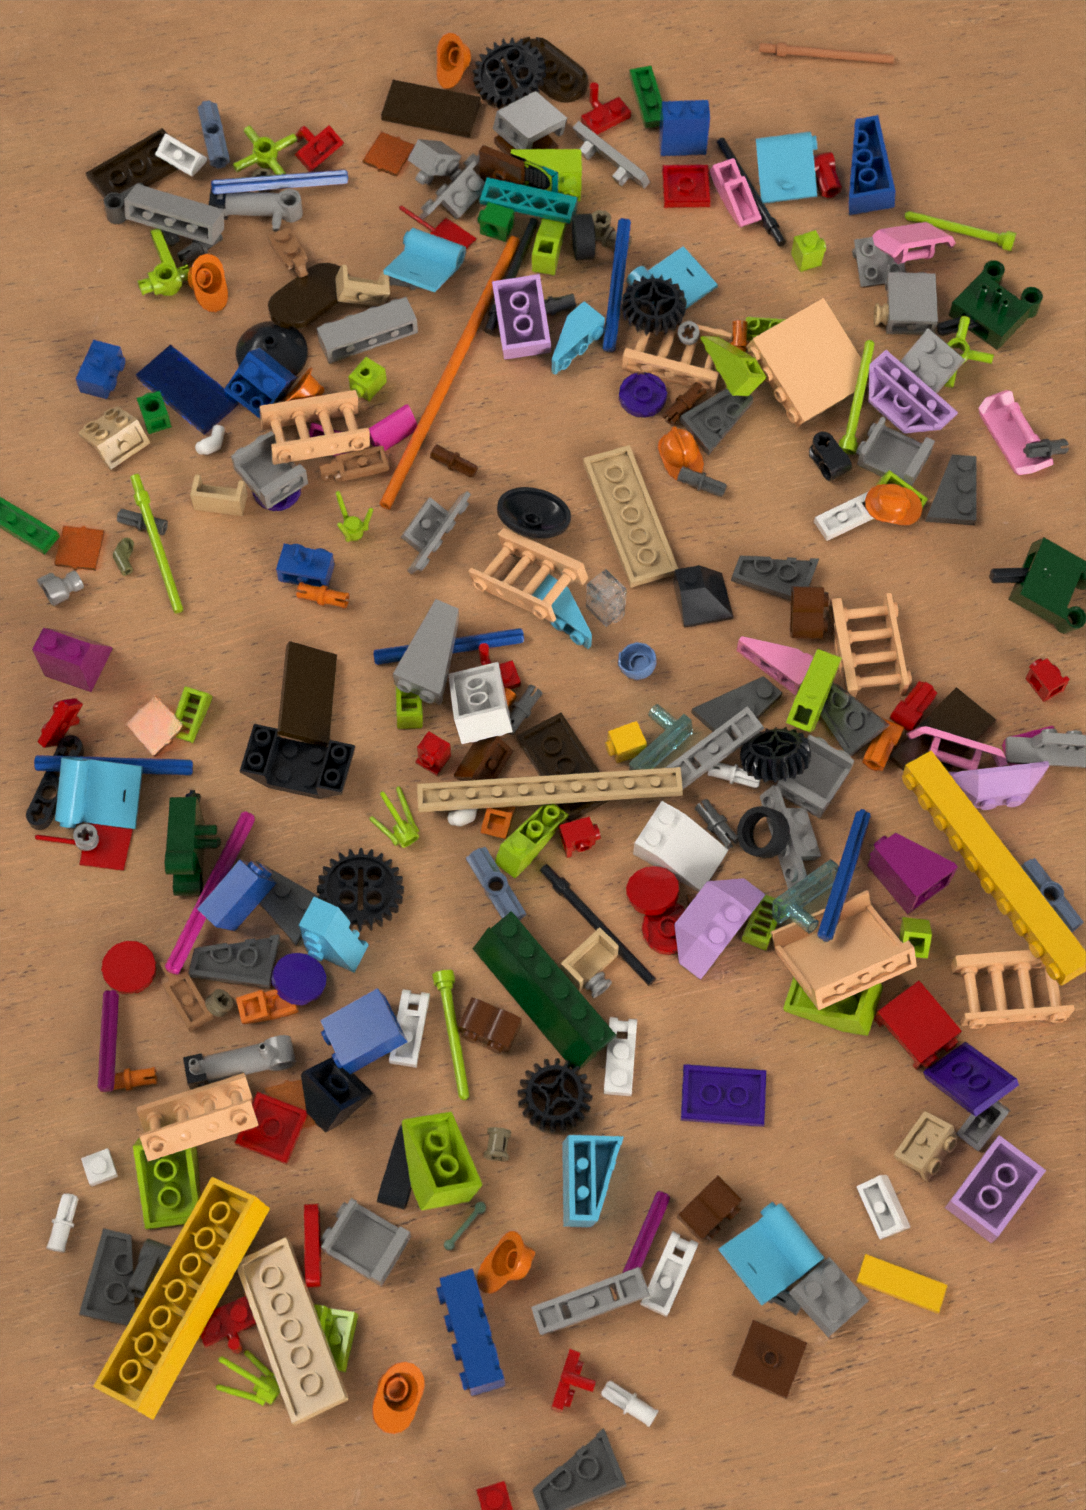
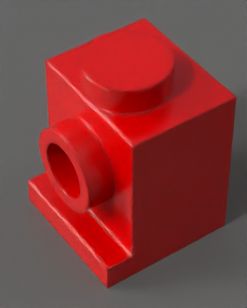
[1025,658,1070,702]
[415,731,451,776]
[559,816,601,858]

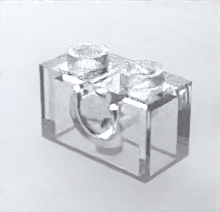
[586,569,627,627]

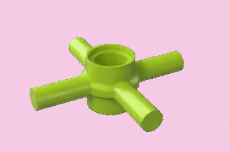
[233,126,297,175]
[944,316,994,388]

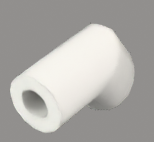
[195,425,225,455]
[447,809,478,827]

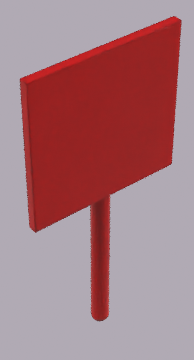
[399,205,476,249]
[35,823,133,871]

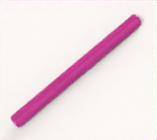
[165,811,255,975]

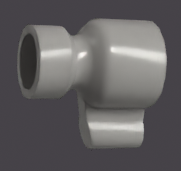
[37,570,84,606]

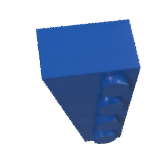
[849,115,895,215]
[436,1268,505,1396]

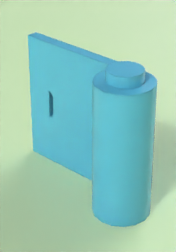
[756,131,818,204]
[383,228,466,292]
[626,246,718,309]
[55,757,143,829]
[718,1202,825,1305]

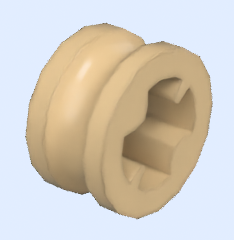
[874,303,889,326]

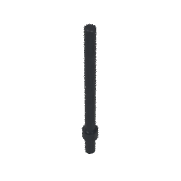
[717,137,786,247]
[484,218,538,334]
[540,864,656,986]

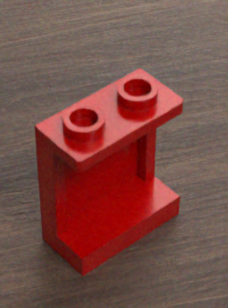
[873,980,962,1070]

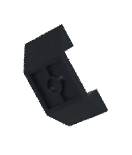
[240,724,356,799]

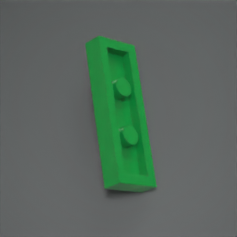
[629,65,662,129]
[0,497,60,555]

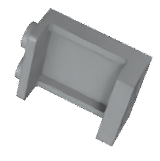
[493,91,567,149]
[885,271,938,335]
[856,417,935,486]
[231,431,308,510]
[777,735,854,819]
[320,1198,411,1287]

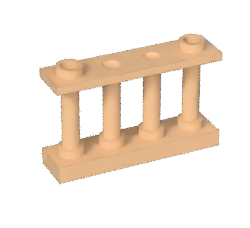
[622,320,732,393]
[260,390,370,465]
[468,528,588,623]
[828,593,912,698]
[951,950,1075,1029]
[137,1073,258,1161]

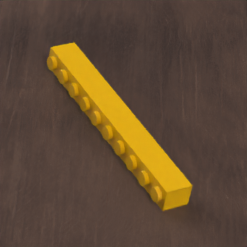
[902,750,1086,986]

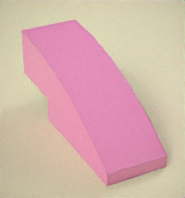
[709,158,762,227]

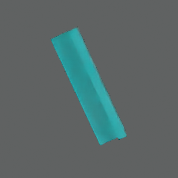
[480,178,577,224]

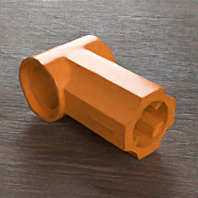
[862,717,904,771]

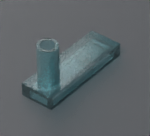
[629,704,693,770]
[773,859,838,933]

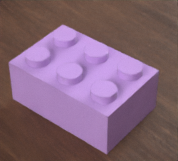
[492,274,551,360]
[945,1135,1046,1243]

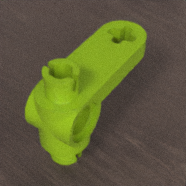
[137,228,189,296]

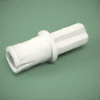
[708,762,761,788]
[46,1193,78,1252]
[601,1381,658,1427]

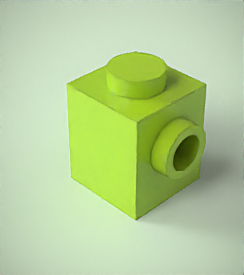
[791,230,826,272]
[348,357,387,402]
[899,917,932,959]

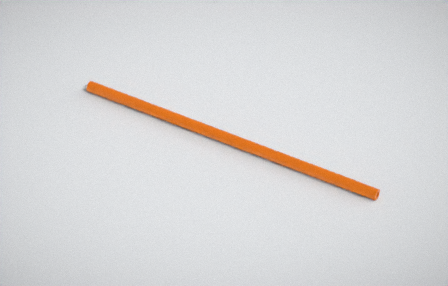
[379,236,520,509]

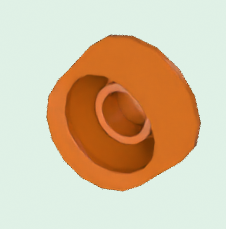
[437,33,471,89]
[187,254,228,312]
[279,367,325,403]
[658,426,704,480]
[865,484,922,525]
[477,1231,536,1294]
[372,1362,425,1434]

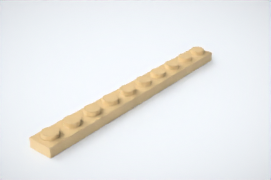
[417,767,683,812]

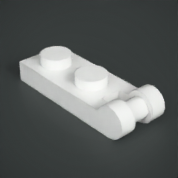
[814,492,874,541]
[389,989,430,1068]
[604,1017,637,1096]
[641,1231,699,1317]

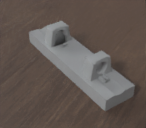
[573,121,650,189]
[666,706,764,789]
[531,1267,650,1336]

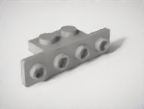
[419,153,485,220]
[401,491,471,574]
[1005,729,1086,768]
[760,785,821,891]

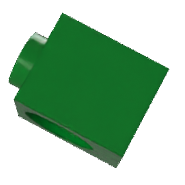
[477,202,514,242]
[137,391,172,434]

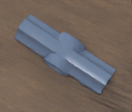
[197,100,230,169]
[466,847,526,920]
[1021,858,1084,932]

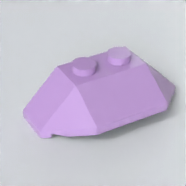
[868,350,958,434]
[949,761,1049,810]
[674,878,765,980]

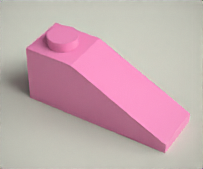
[736,636,813,695]

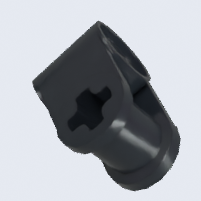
[809,431,852,481]

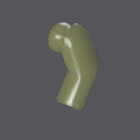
[113,537,134,576]

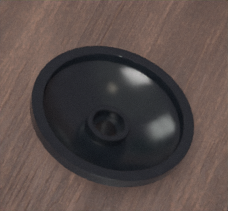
[236,321,308,376]
[497,487,571,539]

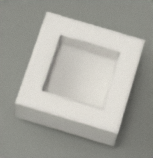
[81,1148,118,1187]

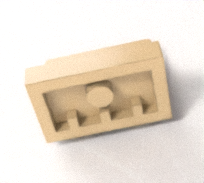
[78,406,150,470]

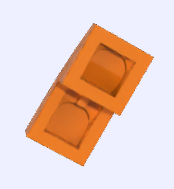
[480,806,516,839]
[236,989,299,1025]

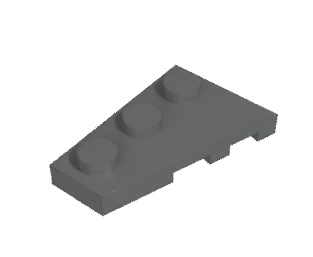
[680,388,754,456]
[925,454,977,525]
[731,556,819,601]
[691,676,782,741]
[820,681,890,756]
[255,861,318,946]
[188,934,280,989]
[79,1228,135,1326]
[532,1428,626,1510]

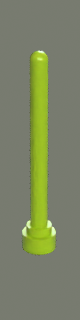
[904,211,1016,251]
[838,340,875,455]
[432,970,469,1100]

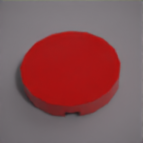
[626,866,680,915]
[641,903,686,955]
[101,941,157,995]

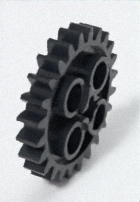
[473,38,546,109]
[317,848,404,932]

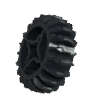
[622,274,687,337]
[740,727,811,783]
[517,1058,593,1134]

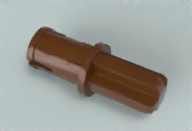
[430,444,478,477]

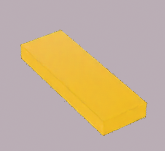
[856,1254,947,1314]

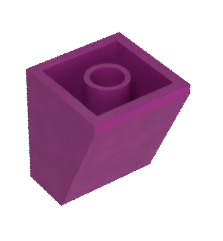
[32,627,113,692]
[867,833,958,914]

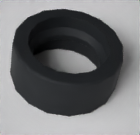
[571,214,595,260]
[737,806,790,858]

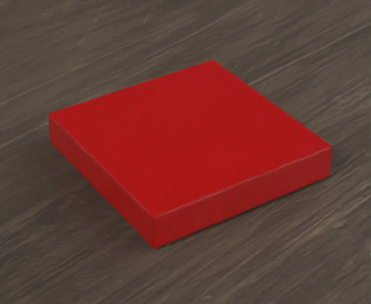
[662,164,711,208]
[235,1091,308,1165]

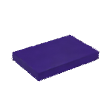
[923,1041,1019,1117]
[680,1064,766,1127]

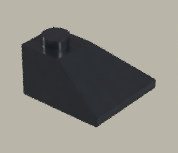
[673,565,734,628]
[301,1057,373,1133]

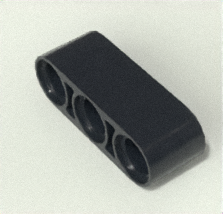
[377,1124,412,1210]

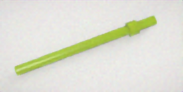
[130,474,184,613]

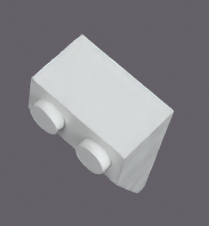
[448,662,513,744]
[633,801,728,892]

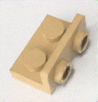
[894,1111,958,1182]

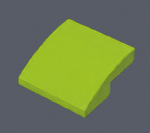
[314,1304,359,1373]

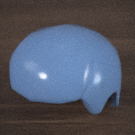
[618,642,657,680]

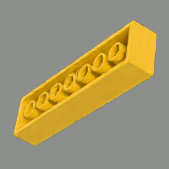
[93,1177,270,1420]

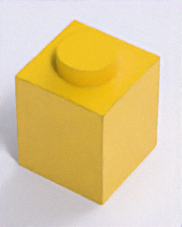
[605,721,647,763]

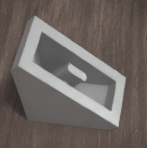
[956,1101,1010,1152]

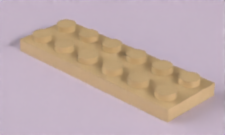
[583,445,678,587]
[237,1237,349,1425]

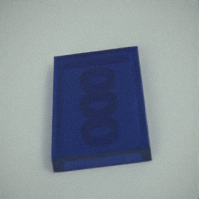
[136,344,239,435]

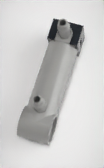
[209,189,303,232]
[183,1035,296,1090]

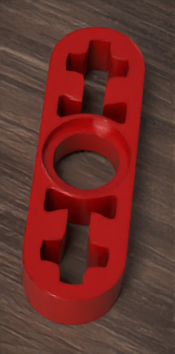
[304,1203,322,1288]

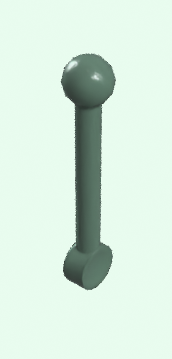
[444,1202,486,1250]

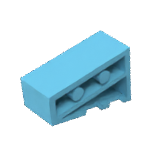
[299,897,369,973]
[562,1135,624,1227]

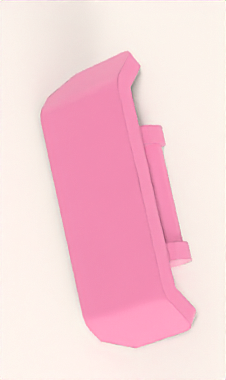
[872,222,956,264]
[978,390,1054,475]
[907,726,1008,770]

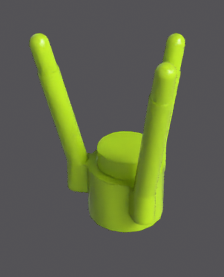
[336,491,373,542]
[369,786,420,848]
[216,1350,280,1406]

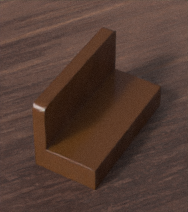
[454,736,513,781]

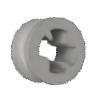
[678,321,700,345]
[73,824,99,851]
[585,972,612,998]

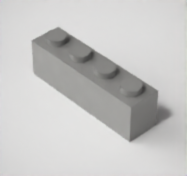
[124,184,224,245]
[317,297,418,364]

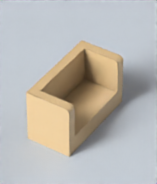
[335,265,390,307]
[190,474,248,516]
[561,927,619,991]

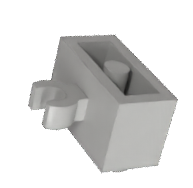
[408,139,461,185]

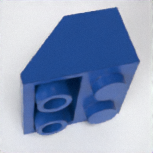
[224,348,297,419]

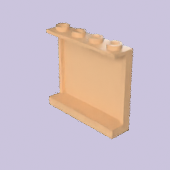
[746,298,869,428]
[771,890,917,1010]

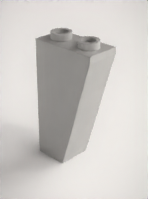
[393,599,459,705]

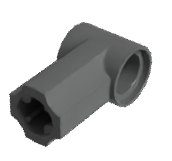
[104,183,144,224]
[127,1238,172,1299]

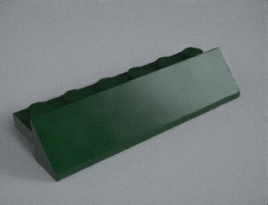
[472,911,617,1069]

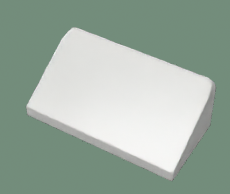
[155,134,208,177]
[857,1175,910,1239]

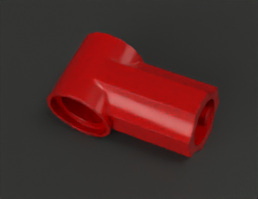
[813,152,842,199]
[889,681,937,732]

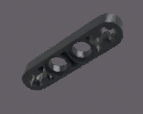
[26,735,84,830]

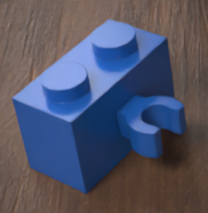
[76,340,126,399]
[276,543,335,587]

